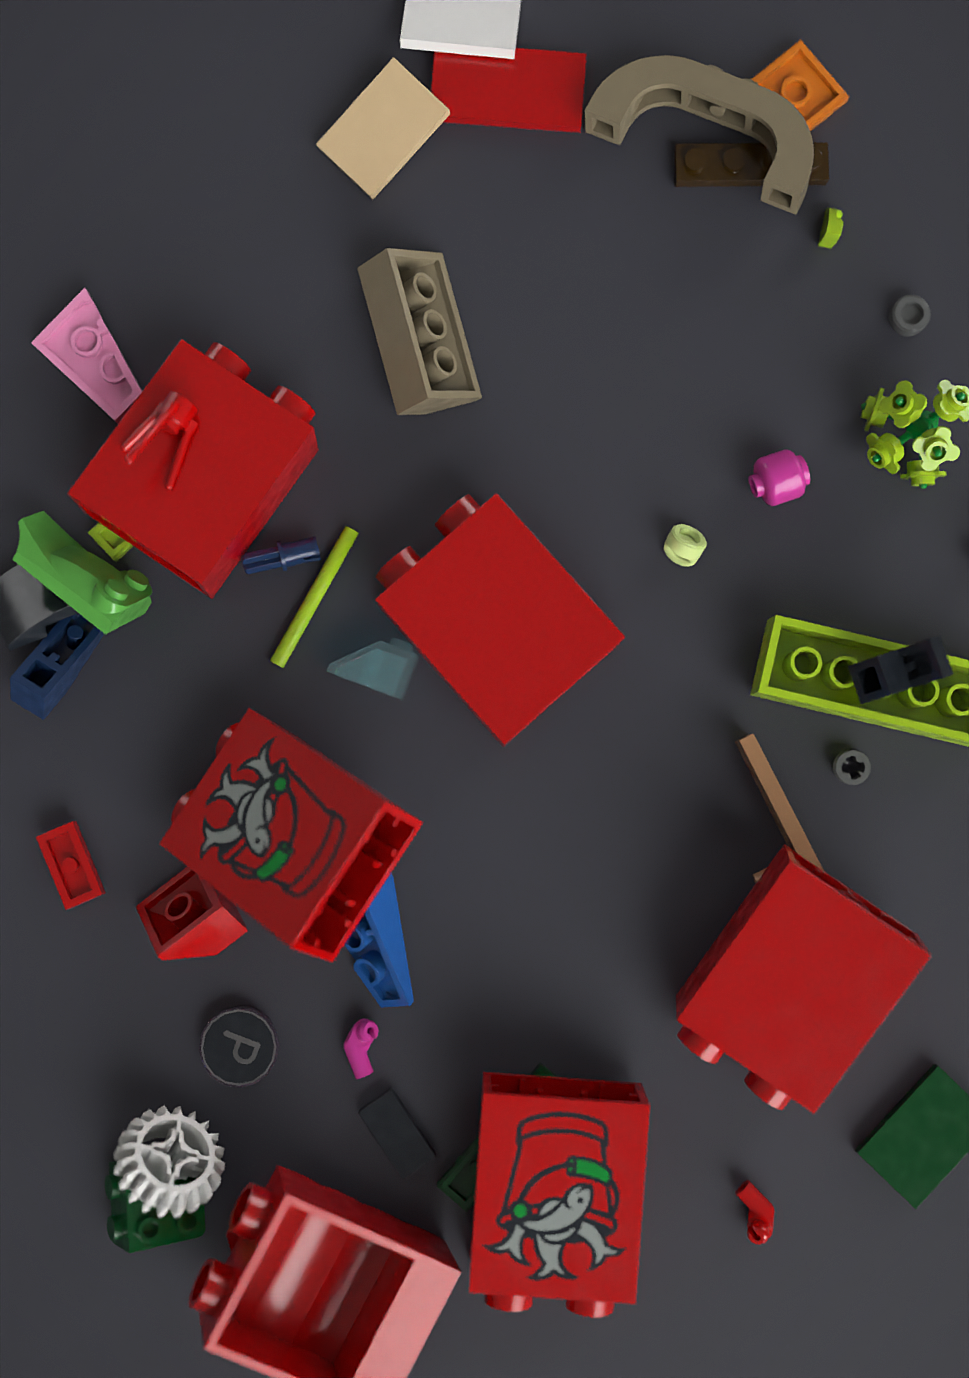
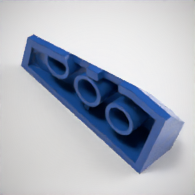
[344,872,414,1007]

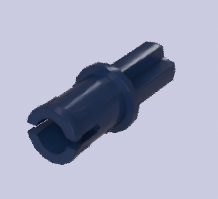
[241,536,321,574]

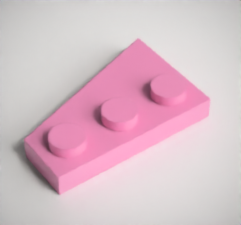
[31,287,142,424]

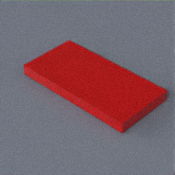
[431,48,587,133]

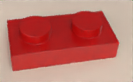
[36,821,106,910]

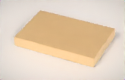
[316,57,451,200]

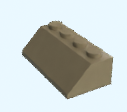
[357,248,482,415]

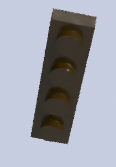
[674,142,829,187]

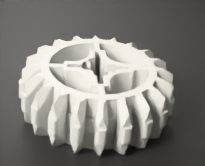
[113,1105,225,1218]

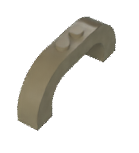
[585,55,814,215]

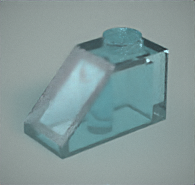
[327,638,419,701]

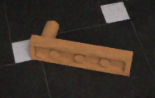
[735,734,823,884]

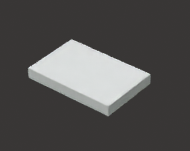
[400,0,521,59]

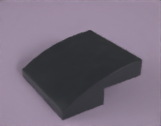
[0,565,78,651]

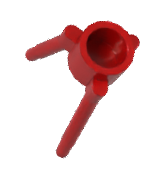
[121,391,199,490]

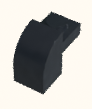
[848,635,954,704]

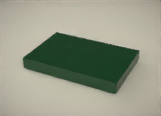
[854,1064,969,1209]

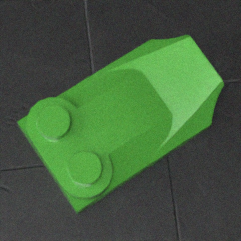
[12,511,152,634]

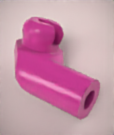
[343,1019,379,1079]

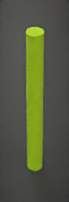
[270,526,359,668]

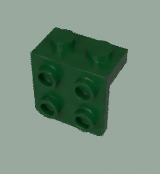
[105,1161,206,1253]

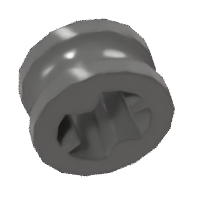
[832,749,871,785]

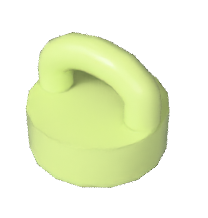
[664,524,707,567]

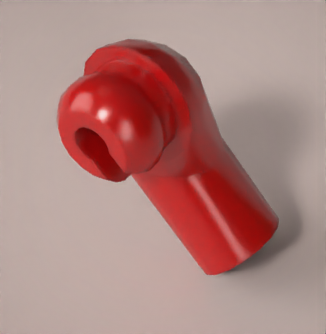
[735,1180,775,1245]

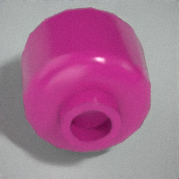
[749,449,810,506]

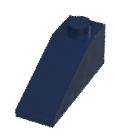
[10,613,104,720]

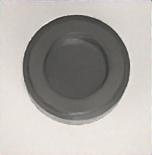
[889,295,931,336]

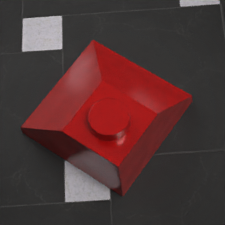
[135,866,248,960]

